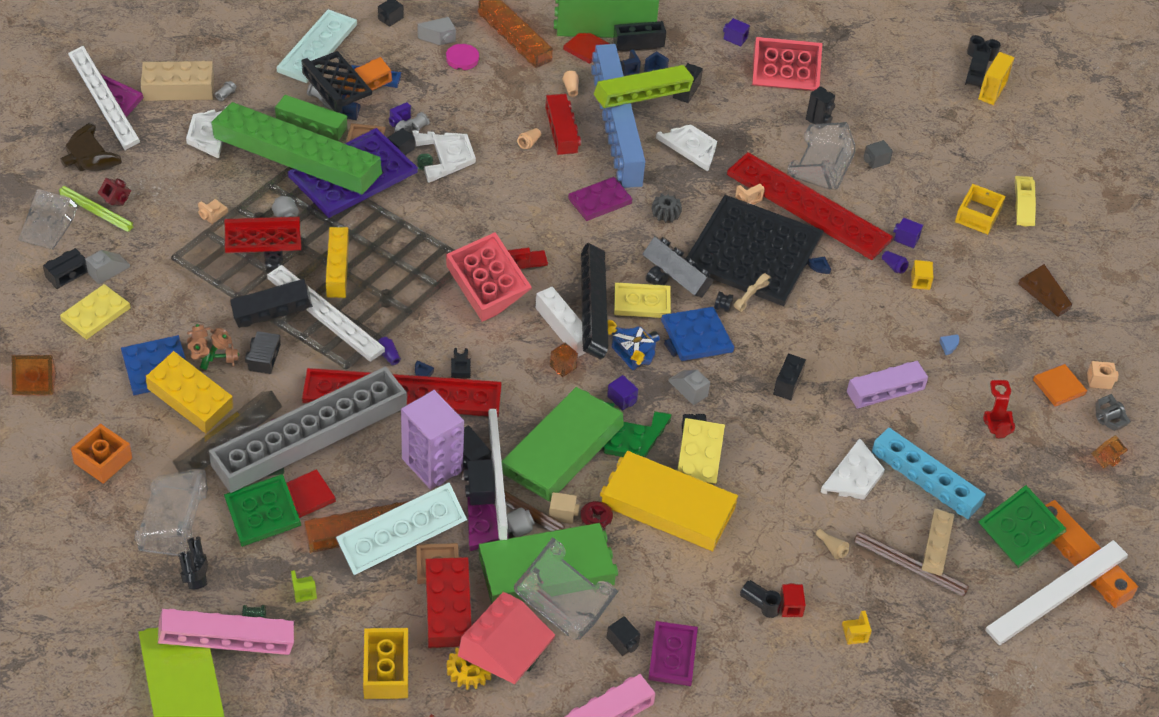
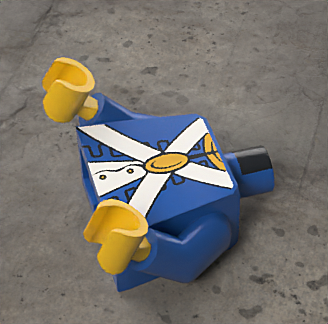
[608,320,660,370]

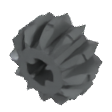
[651,193,682,223]

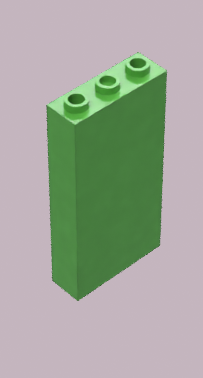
[554,0,659,38]
[501,387,624,502]
[478,523,618,604]

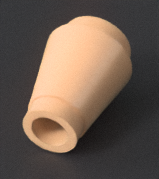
[562,71,579,97]
[517,128,541,149]

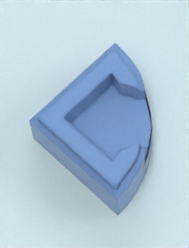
[939,335,959,355]

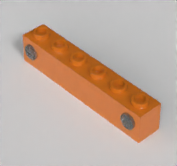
[1045,500,1138,608]

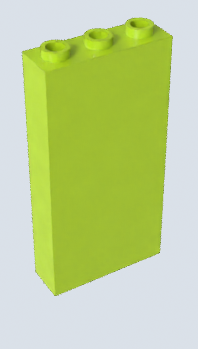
[138,628,225,717]

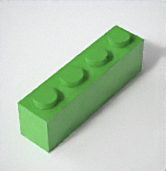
[275,95,347,141]

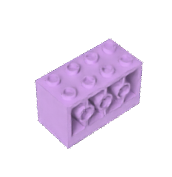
[401,390,464,490]

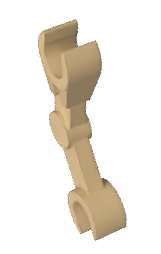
[734,273,771,312]

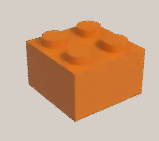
[71,424,132,484]

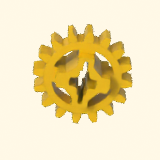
[447,647,491,690]

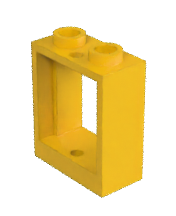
[978,52,1015,105]
[955,184,1006,235]

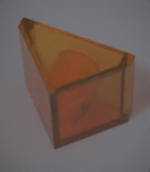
[11,355,57,395]

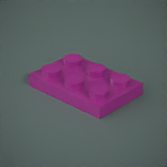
[568,177,632,221]
[648,621,698,686]

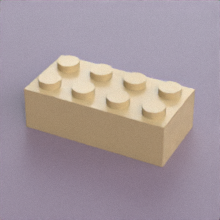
[141,61,214,101]

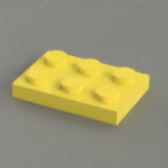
[614,283,671,318]
[60,284,131,340]
[677,418,725,484]

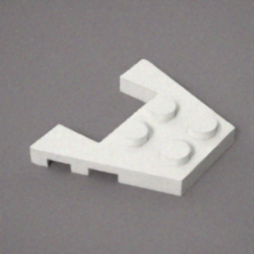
[412,130,476,183]

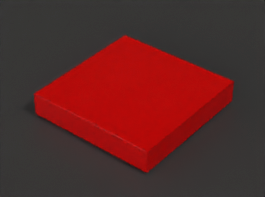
[563,33,610,64]
[286,469,336,518]

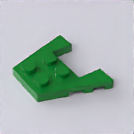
[603,402,672,457]

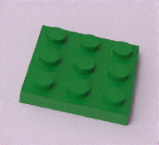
[224,474,302,547]
[978,485,1067,568]

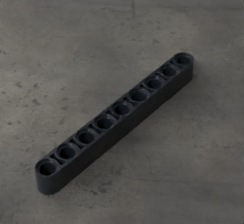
[581,243,608,360]

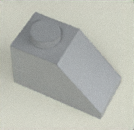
[418,17,456,45]
[85,250,130,284]
[668,370,710,405]

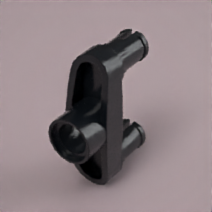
[178,536,208,589]

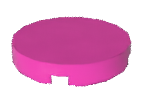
[446,44,479,70]

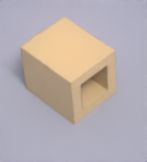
[549,492,580,524]

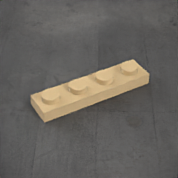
[921,509,954,576]

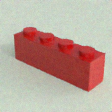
[545,94,581,155]

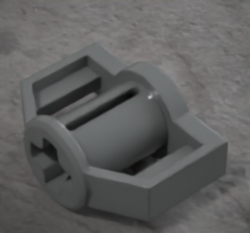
[1095,394,1131,431]

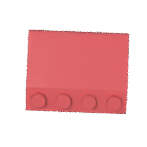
[752,37,822,91]
[446,232,532,322]
[458,592,555,684]

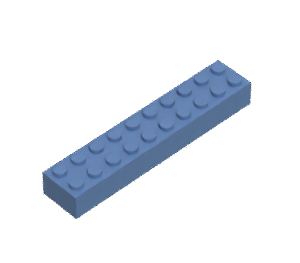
[591,44,645,188]

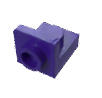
[389,102,411,127]

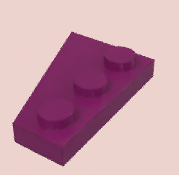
[101,74,144,117]
[467,497,508,552]

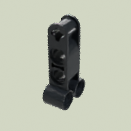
[965,35,1001,89]

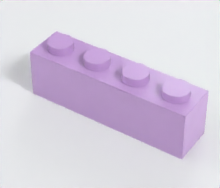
[847,361,928,409]

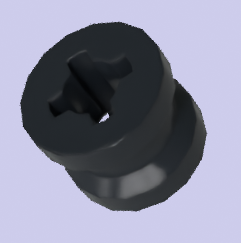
[264,251,284,270]
[646,266,669,285]
[714,291,734,313]

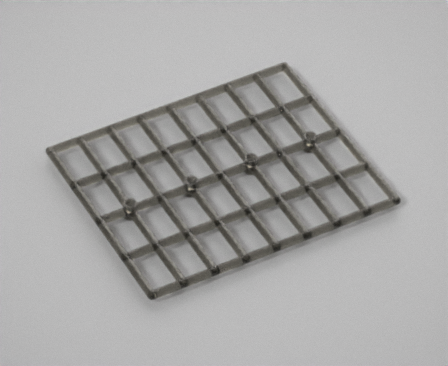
[171,167,455,369]

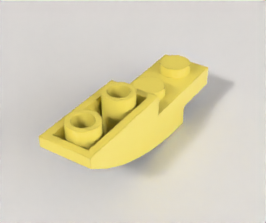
[1015,176,1036,227]

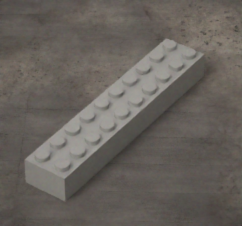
[209,366,407,493]

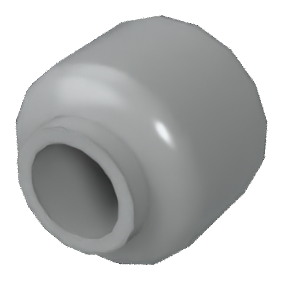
[272,196,299,217]
[507,508,535,538]

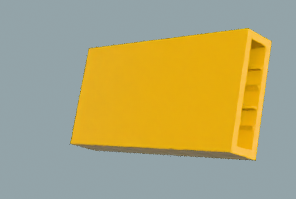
[600,451,738,552]

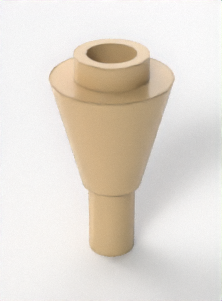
[816,529,849,559]

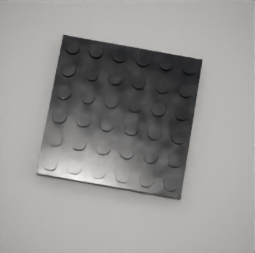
[686,195,824,306]

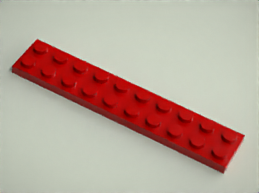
[727,152,893,260]
[302,368,502,417]

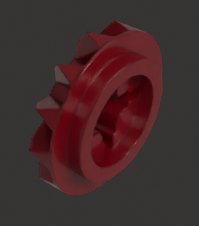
[580,501,613,529]

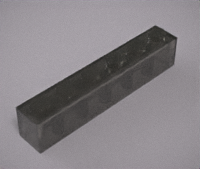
[172,391,282,478]

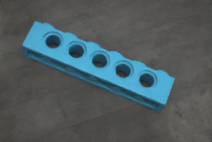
[872,428,986,519]

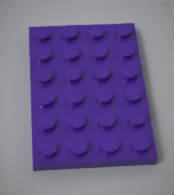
[288,128,418,218]

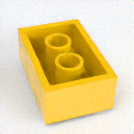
[363,628,408,699]

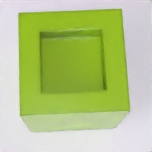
[291,570,317,603]

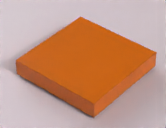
[1033,364,1087,407]

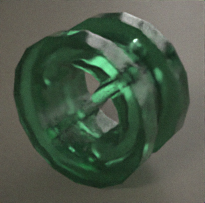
[417,153,433,171]

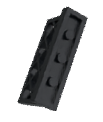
[301,51,372,113]

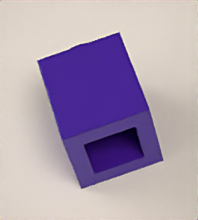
[723,18,750,47]
[893,217,923,248]
[607,375,638,411]

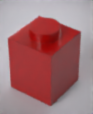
[780,583,806,617]

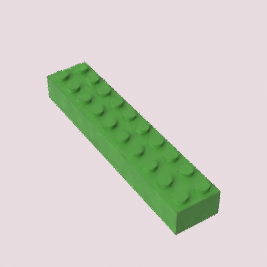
[211,102,382,195]

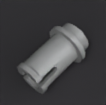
[214,81,236,102]

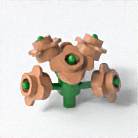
[187,324,240,370]

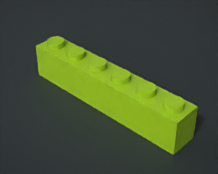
[594,65,694,108]

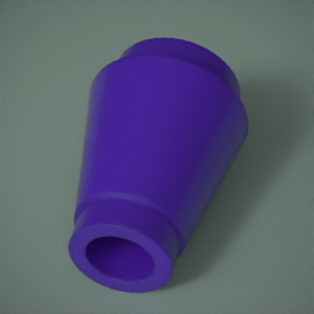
[882,251,909,274]
[377,337,401,366]

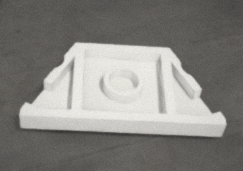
[186,107,226,158]
[656,124,717,171]
[821,439,885,499]

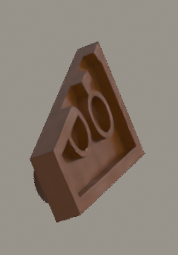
[1018,264,1072,317]

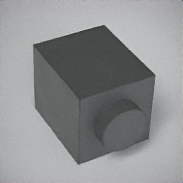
[864,140,893,169]

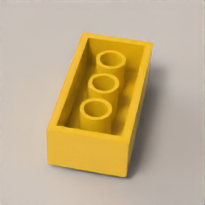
[146,351,233,434]

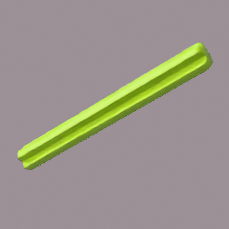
[59,186,134,232]

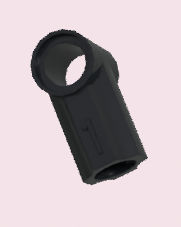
[740,580,781,618]

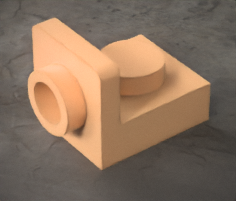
[735,184,764,205]
[198,199,228,224]

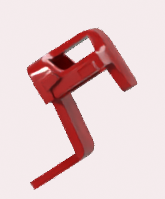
[983,380,1015,439]

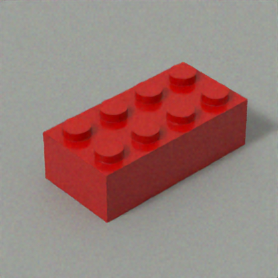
[425,557,471,648]

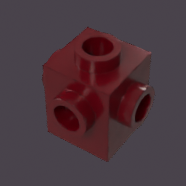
[98,178,132,206]

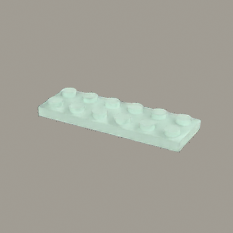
[277,9,357,83]
[336,483,467,575]

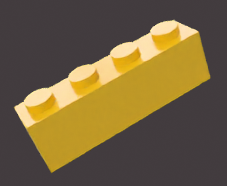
[326,227,349,298]

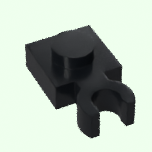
[451,348,471,378]

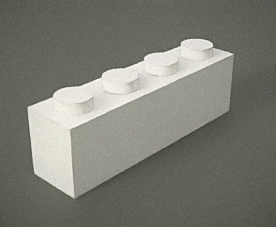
[536,287,585,357]

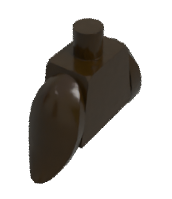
[60,122,122,171]

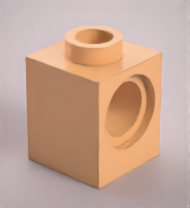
[1087,361,1118,389]

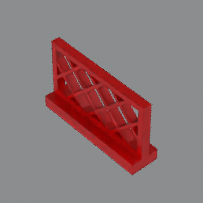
[224,217,301,253]

